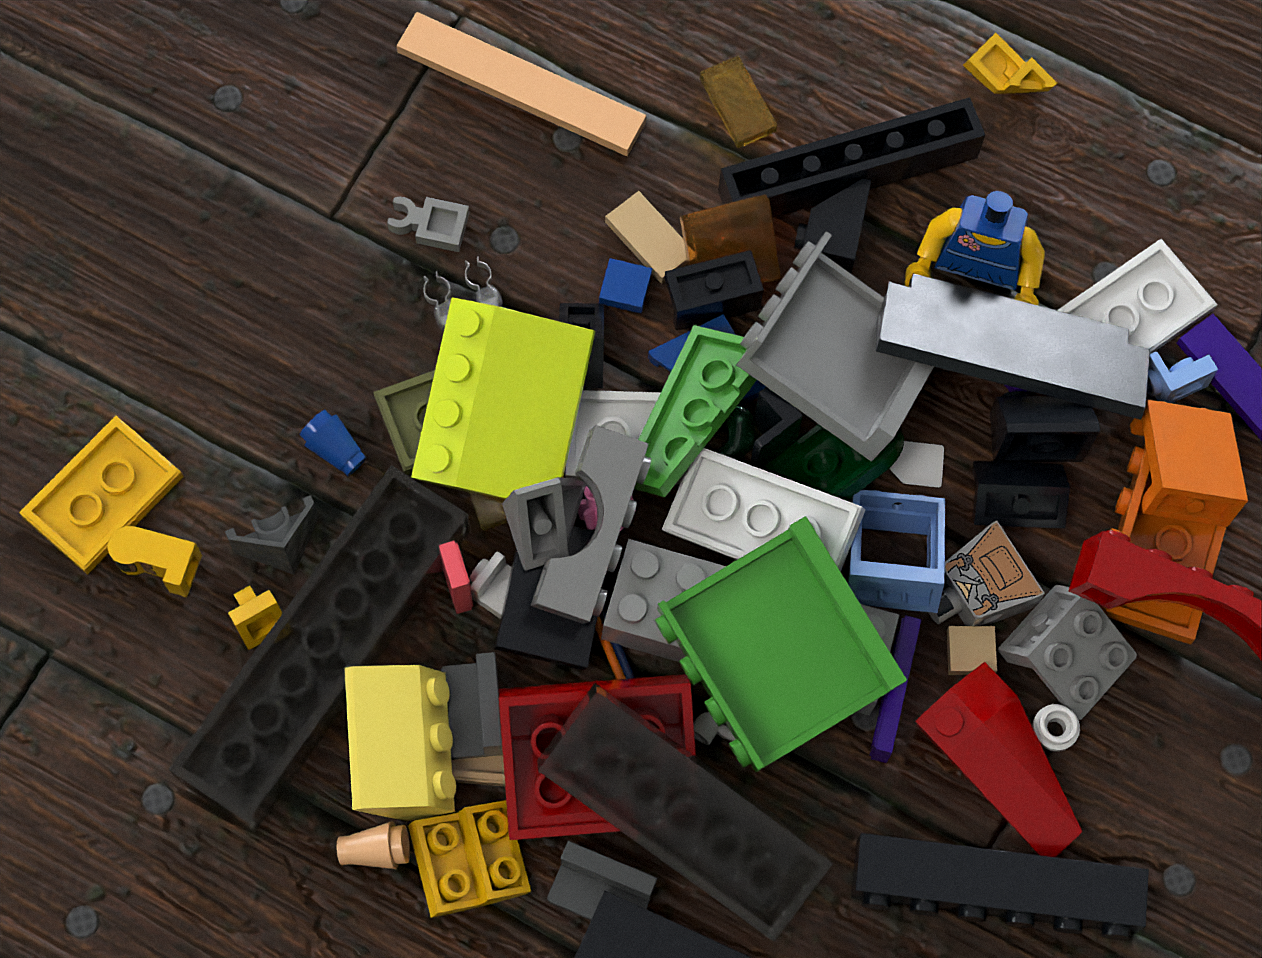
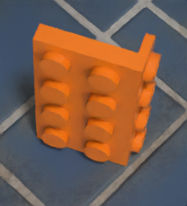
[1098,444,1226,645]

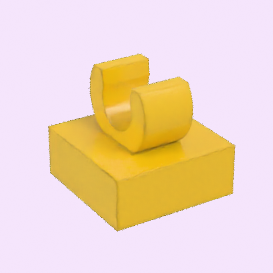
[228,586,289,650]

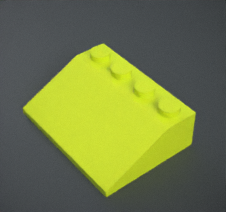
[411,297,595,500]

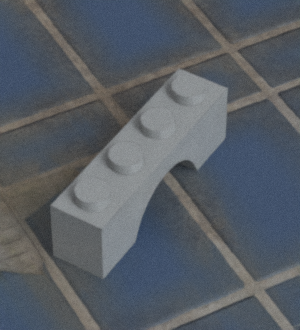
[531,425,651,624]

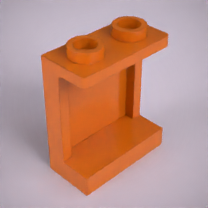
[1130,399,1248,527]

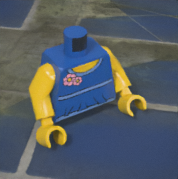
[905,191,1044,306]

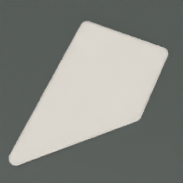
[889,441,944,488]

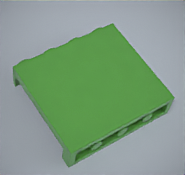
[654,516,907,772]

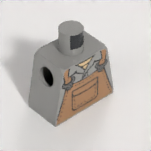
[928,521,1045,627]

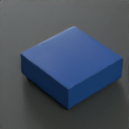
[599,258,652,314]

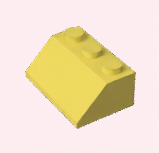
[345,665,456,821]

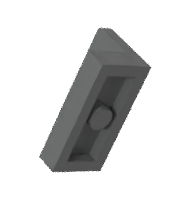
[441,652,503,760]
[547,841,657,921]

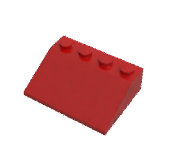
[499,674,700,840]

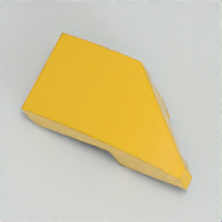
[963,33,1057,94]

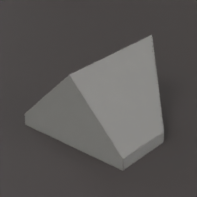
[502,477,586,571]

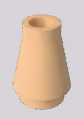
[337,821,410,869]

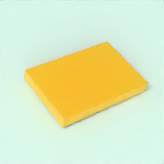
[19,416,183,575]

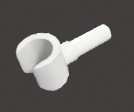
[693,712,735,745]

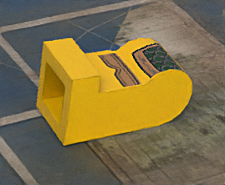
[108,526,202,597]

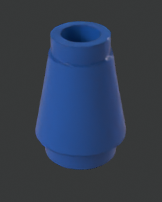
[300,410,367,477]

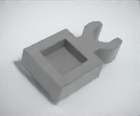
[387,197,470,252]

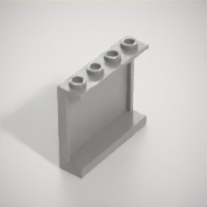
[736,231,934,462]

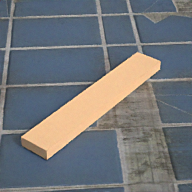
[397,12,647,156]

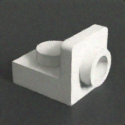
[469,551,511,619]

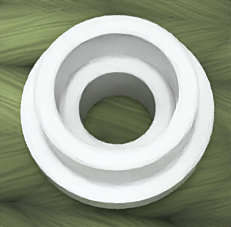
[1032,704,1080,751]

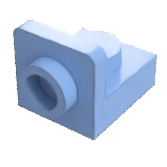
[1147,352,1218,403]

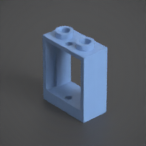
[845,490,945,613]

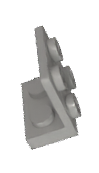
[997,585,1137,720]

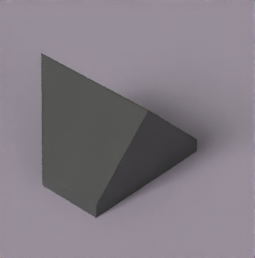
[225,495,319,575]

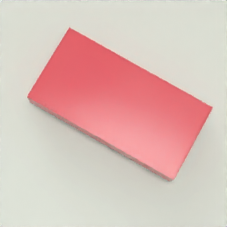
[439,540,473,614]

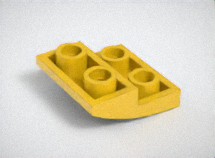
[408,800,531,918]

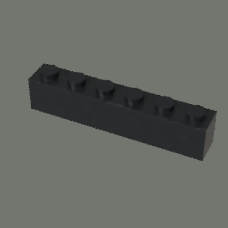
[718,97,985,229]
[851,833,1149,940]

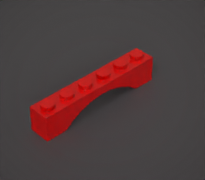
[1068,530,1262,661]

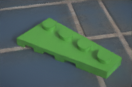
[634,325,757,497]

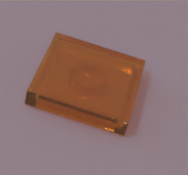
[680,194,781,283]

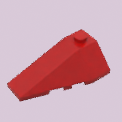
[915,662,1082,857]

